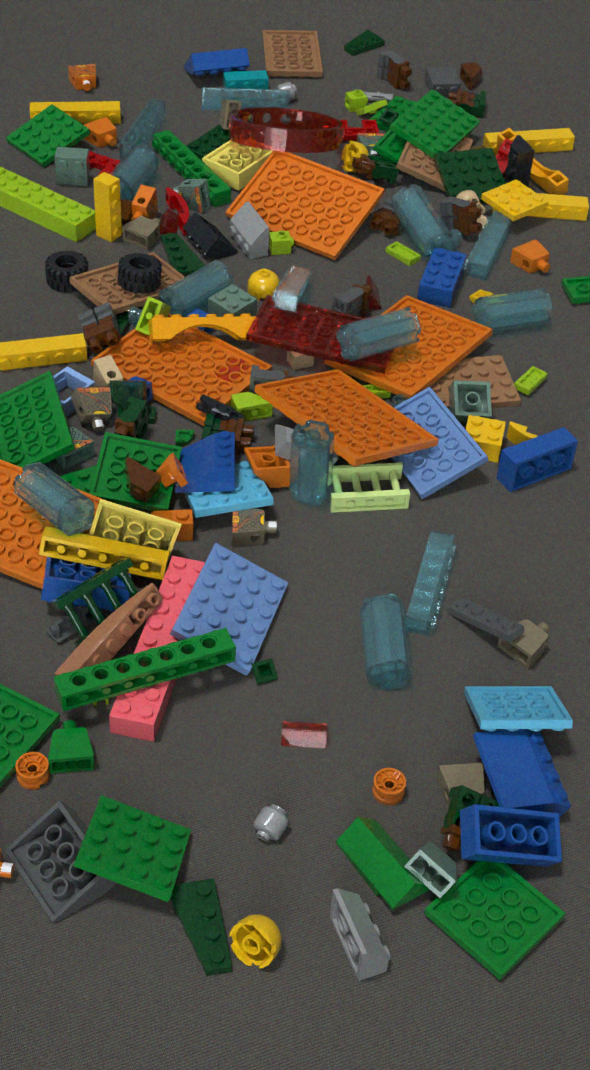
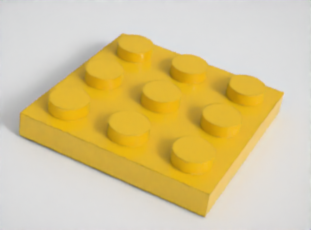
[481,180,549,221]

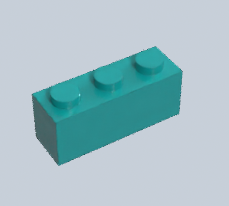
[223,70,269,94]

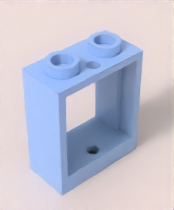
[54,366,95,417]

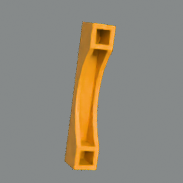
[497,128,569,195]
[149,314,258,342]

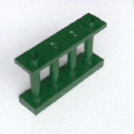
[50,558,138,647]

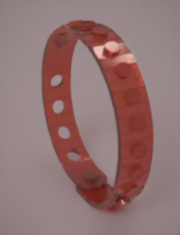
[228,107,345,153]

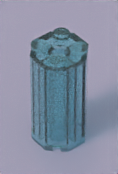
[110,144,160,201]
[391,184,453,257]
[159,260,233,317]
[471,288,552,332]
[336,307,421,362]
[290,420,334,505]
[14,462,95,536]
[360,593,413,691]

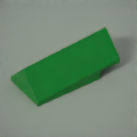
[336,817,430,911]

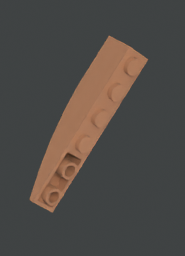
[55,583,164,676]

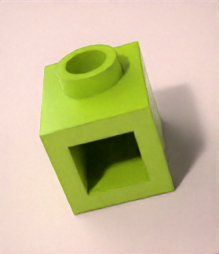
[344,90,368,112]
[269,230,294,255]

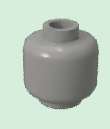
[275,82,297,103]
[253,804,289,842]

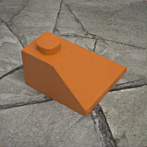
[244,446,292,488]
[151,509,193,542]

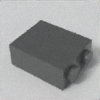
[425,67,461,97]

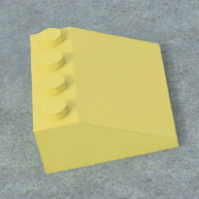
[202,133,275,191]
[89,499,181,560]

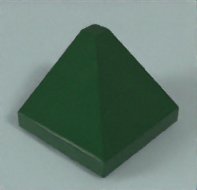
[379,108,399,125]
[251,658,278,685]

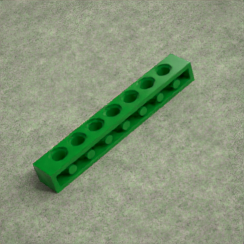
[152,130,231,207]
[53,628,236,711]

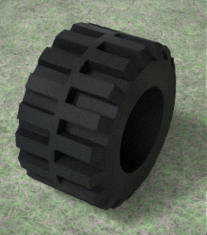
[45,250,88,292]
[117,253,162,294]

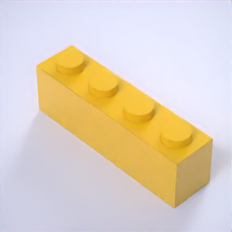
[93,172,122,243]

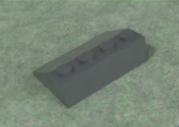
[5,800,117,923]

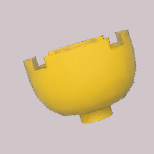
[341,141,369,173]
[247,269,281,301]
[229,914,282,968]

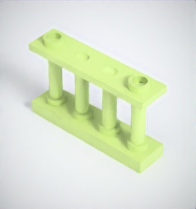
[325,462,410,513]

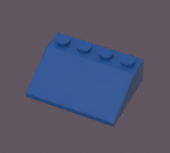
[184,48,250,76]
[175,431,236,493]
[41,557,131,612]
[472,729,571,817]

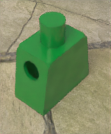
[48,720,95,774]

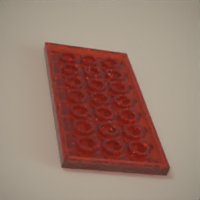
[246,295,402,374]

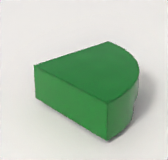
[175,429,194,447]

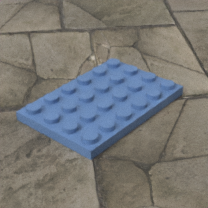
[390,387,488,499]
[170,542,288,676]

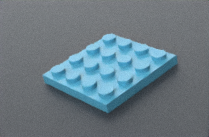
[184,461,274,518]
[464,686,573,732]

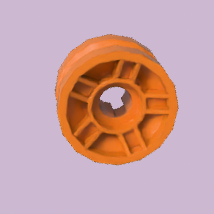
[15,752,50,790]
[372,768,406,805]

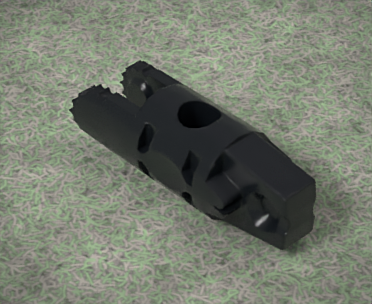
[196,394,244,421]

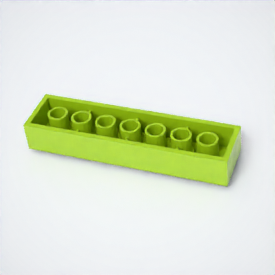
[0,167,96,242]

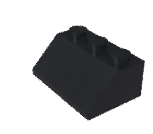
[505,135,535,187]
[183,212,238,260]

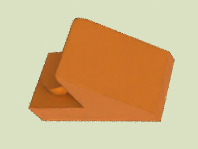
[156,453,188,488]

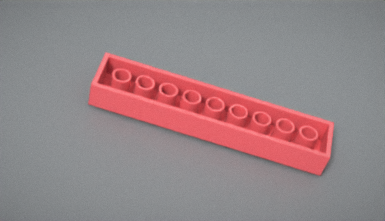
[109,556,205,742]

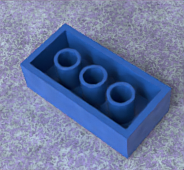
[417,248,467,308]
[496,427,578,492]
[460,804,562,867]

